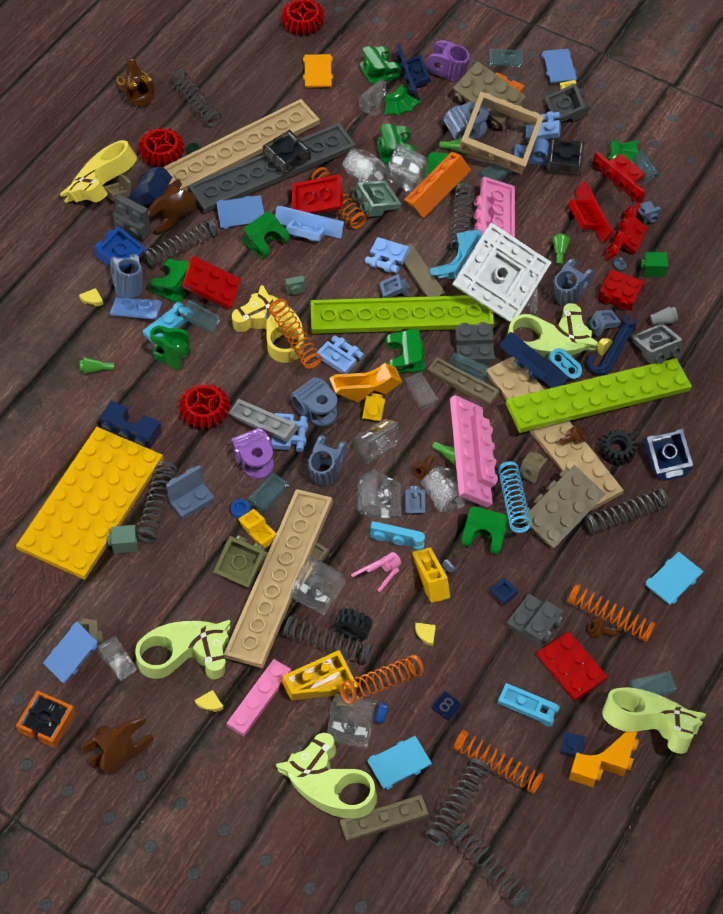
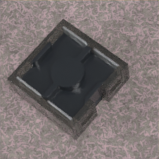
[262,129,311,175]
[546,138,585,176]

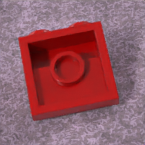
[598,270,644,311]

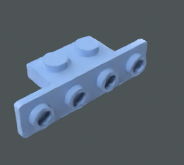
[275,206,344,241]

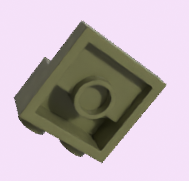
[213,535,268,588]

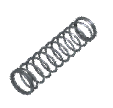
[170,69,222,127]
[450,183,474,252]
[143,219,218,268]
[136,461,177,542]
[585,488,669,535]
[284,616,373,664]
[425,758,491,847]
[451,822,532,908]

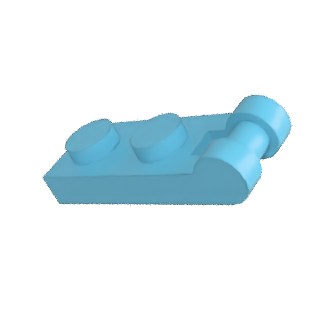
[143,301,193,345]
[370,521,425,551]
[498,683,560,727]

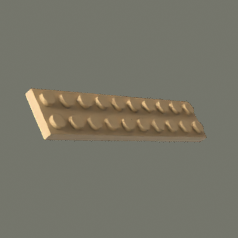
[164,99,320,191]
[485,356,624,511]
[224,489,333,668]

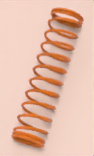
[311,167,366,229]
[269,299,322,369]
[568,584,655,642]
[340,655,424,704]
[453,730,544,794]

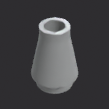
[650,306,678,325]

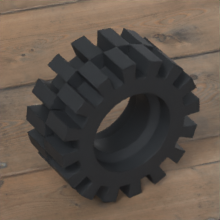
[600,429,637,466]
[333,608,373,642]

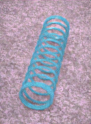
[498,461,531,533]

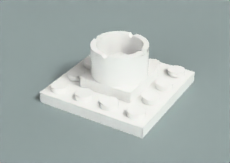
[452,222,551,323]

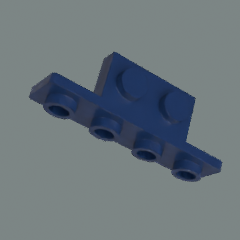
[396,44,431,100]
[500,332,568,388]

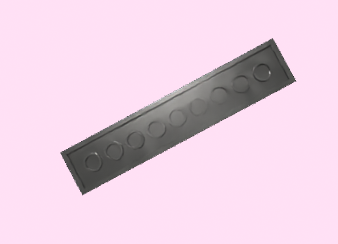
[188,123,356,213]

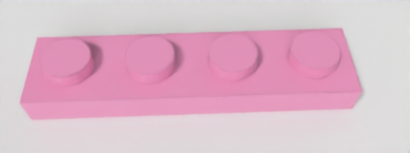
[227,659,291,737]

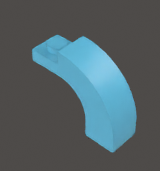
[430,229,482,279]

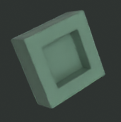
[285,276,305,295]

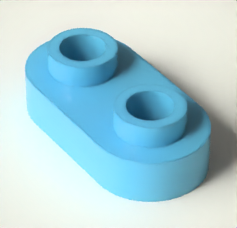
[548,348,582,380]

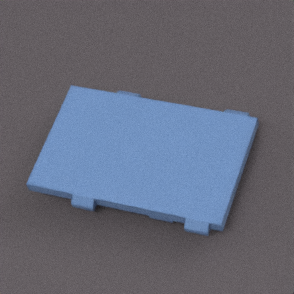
[541,49,577,83]
[216,195,264,230]
[110,297,162,319]
[43,622,99,684]

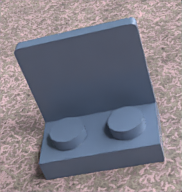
[166,465,215,520]

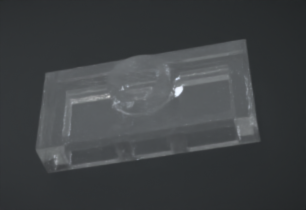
[404,372,438,410]

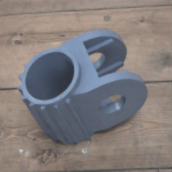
[444,102,489,140]
[110,254,142,299]
[553,258,595,306]
[291,377,337,427]
[308,435,347,487]

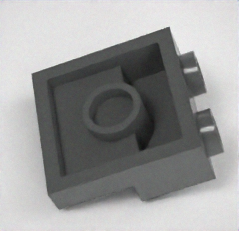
[545,83,590,123]
[112,194,151,241]
[455,322,495,364]
[631,323,683,364]
[506,594,564,647]

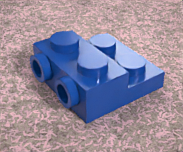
[94,226,146,273]

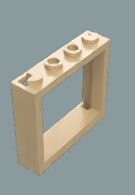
[458,91,544,175]

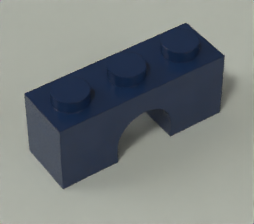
[99,400,162,449]

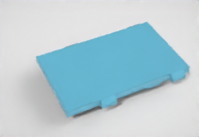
[645,552,703,605]
[367,736,432,790]

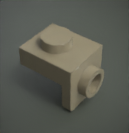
[103,174,132,201]
[519,452,548,483]
[78,619,104,651]

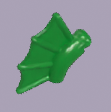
[384,84,421,116]
[607,139,639,163]

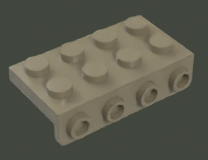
[453,61,527,130]
[520,465,605,550]

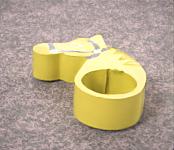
[60,140,137,203]
[232,285,304,363]

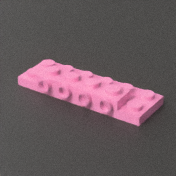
[474,176,515,238]
[450,395,498,507]

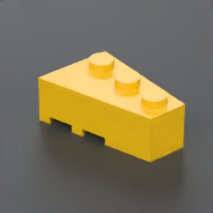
[282,650,358,701]

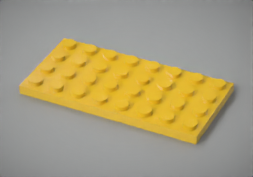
[16,427,163,580]

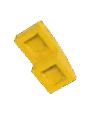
[238,509,277,548]

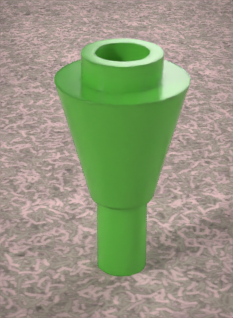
[439,139,468,155]
[552,234,570,266]
[79,356,114,375]
[432,442,456,466]

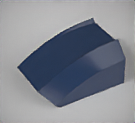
[129,167,173,205]
[643,429,693,481]

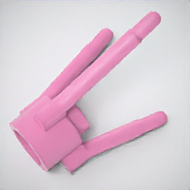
[351,552,401,592]

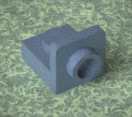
[637,201,661,225]
[379,274,410,298]
[588,310,621,336]
[405,486,425,514]

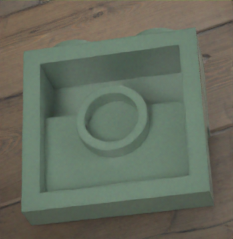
[352,180,401,217]

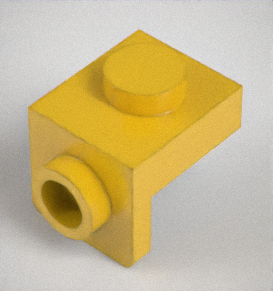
[362,393,386,422]

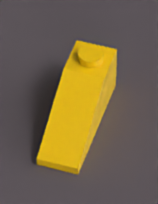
[412,547,450,603]

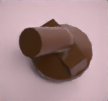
[559,425,587,446]
[412,455,435,480]
[588,618,618,638]

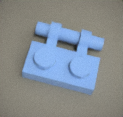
[526,111,561,142]
[365,237,410,273]
[316,335,365,374]
[271,413,308,452]

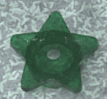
[184,143,201,156]

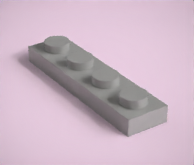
[228,399,299,442]

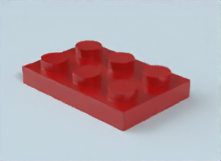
[292,174,343,214]
[181,256,241,310]
[536,631,608,702]

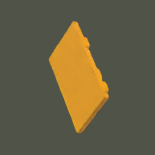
[303,54,333,88]

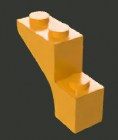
[329,363,402,403]
[569,731,639,787]

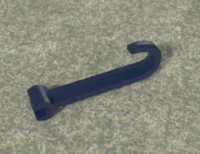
[587,314,637,375]

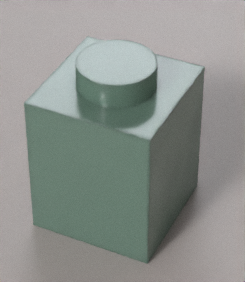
[108,525,138,554]

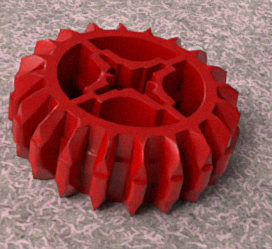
[281,0,325,36]
[138,127,184,167]
[179,382,230,430]

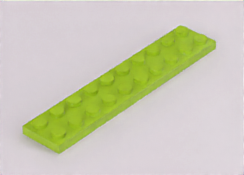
[311,295,494,334]
[506,358,692,433]

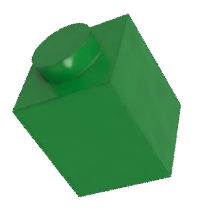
[640,252,668,278]

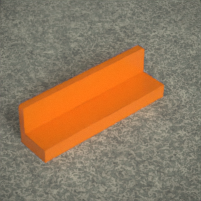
[404,152,471,218]

